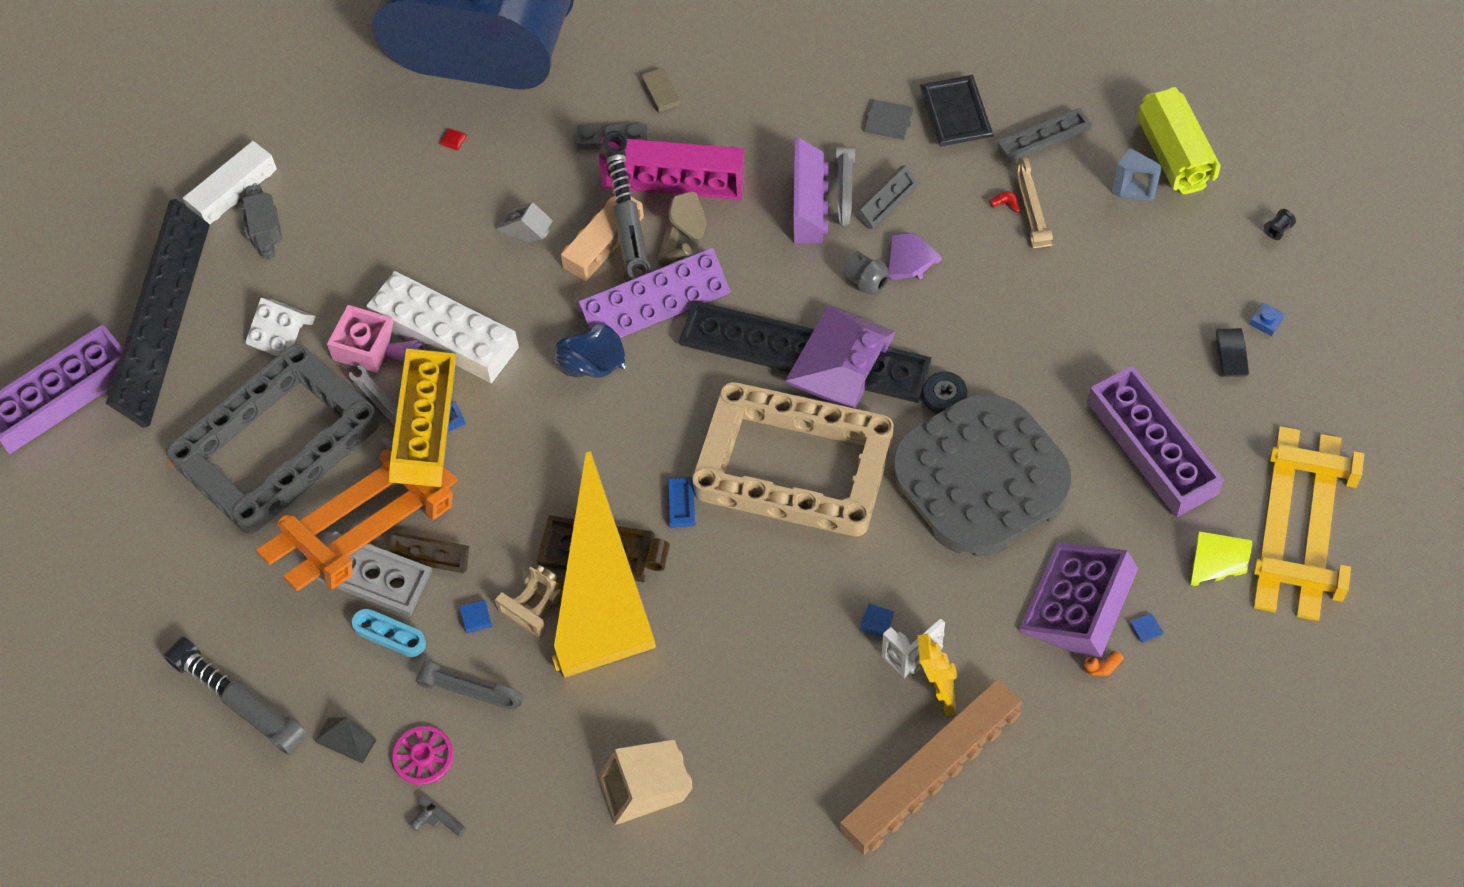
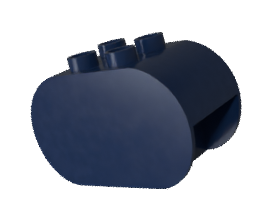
[372,0,574,90]

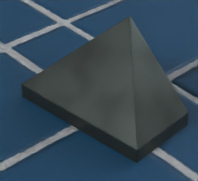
[315,717,376,763]

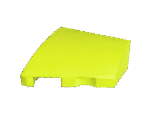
[1190,531,1252,586]

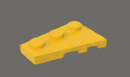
[917,634,957,716]

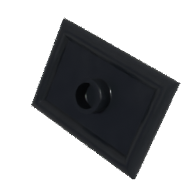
[920,74,994,147]

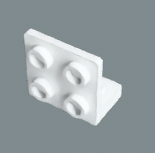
[246,298,316,356]
[882,619,945,678]

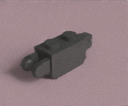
[241,184,283,260]

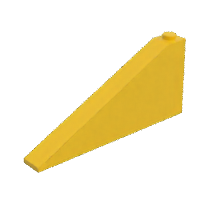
[552,451,656,678]

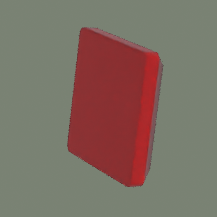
[440,128,467,151]

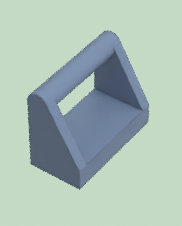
[1112,148,1161,200]

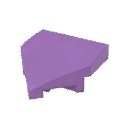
[889,234,942,280]

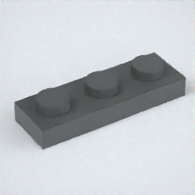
[577,124,647,149]
[856,165,919,229]

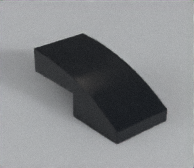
[1216,328,1249,377]

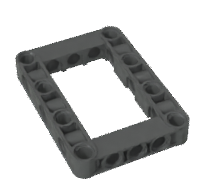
[168,344,378,534]

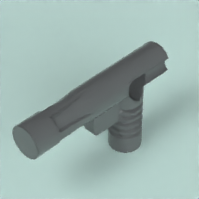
[409,795,466,837]

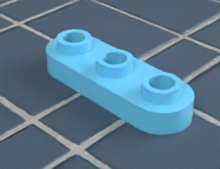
[352,609,426,657]

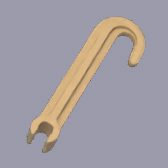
[1016,157,1053,248]

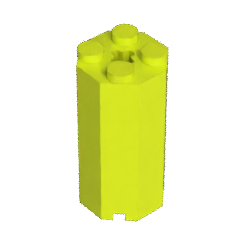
[1137,87,1221,194]

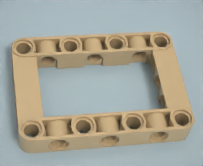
[693,382,894,537]

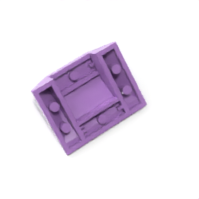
[785,305,896,409]

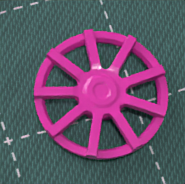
[392,726,454,786]

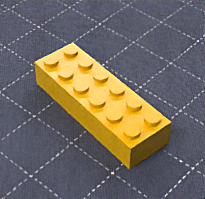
[389,348,456,487]

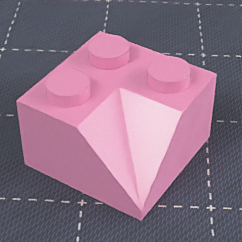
[327,305,393,373]

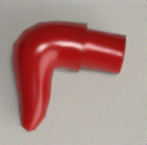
[989,191,1020,213]

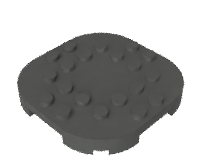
[894,395,1071,556]

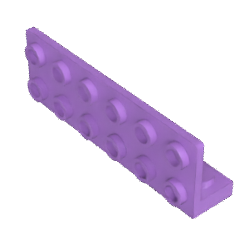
[575,248,731,338]

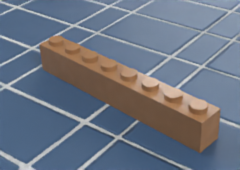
[840,679,1022,855]

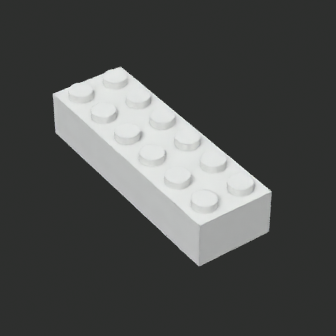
[366,271,519,383]

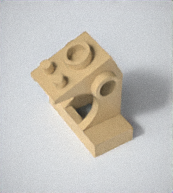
[495,565,564,639]

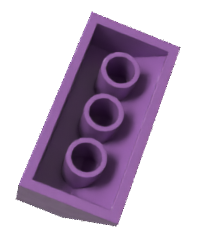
[794,138,828,244]

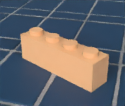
[561,195,644,282]

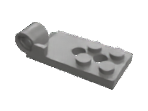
[316,531,432,617]

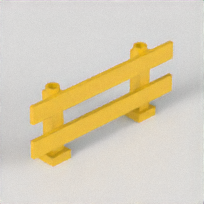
[1254,426,1364,621]

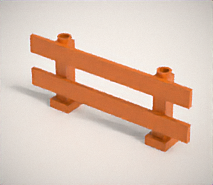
[256,448,458,592]

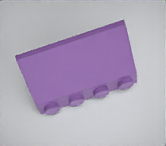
[1019,543,1138,657]

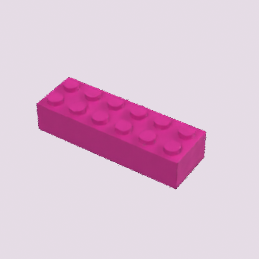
[598,137,746,200]

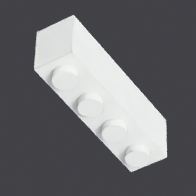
[183,141,277,224]

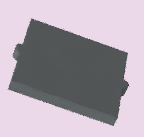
[865,100,913,140]

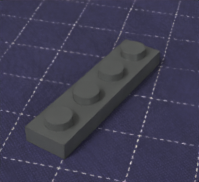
[997,108,1092,163]

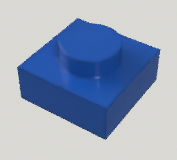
[1250,302,1285,336]

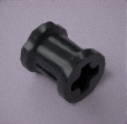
[1264,209,1296,240]

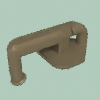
[658,192,707,265]

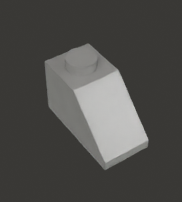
[496,202,553,243]

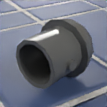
[842,251,889,294]

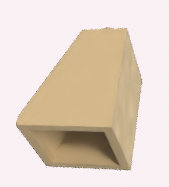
[598,740,693,825]

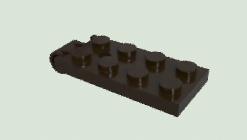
[537,515,670,582]

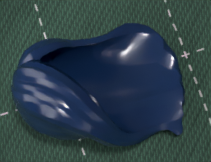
[554,324,626,378]

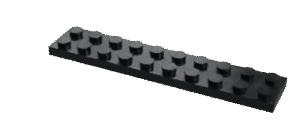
[106,198,210,428]
[679,300,932,403]

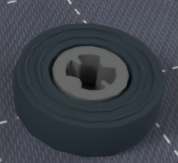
[922,371,968,414]

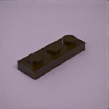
[390,532,469,573]

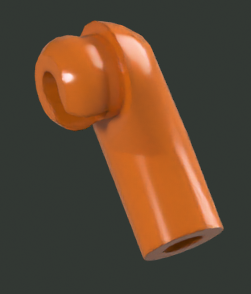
[1084,650,1124,676]

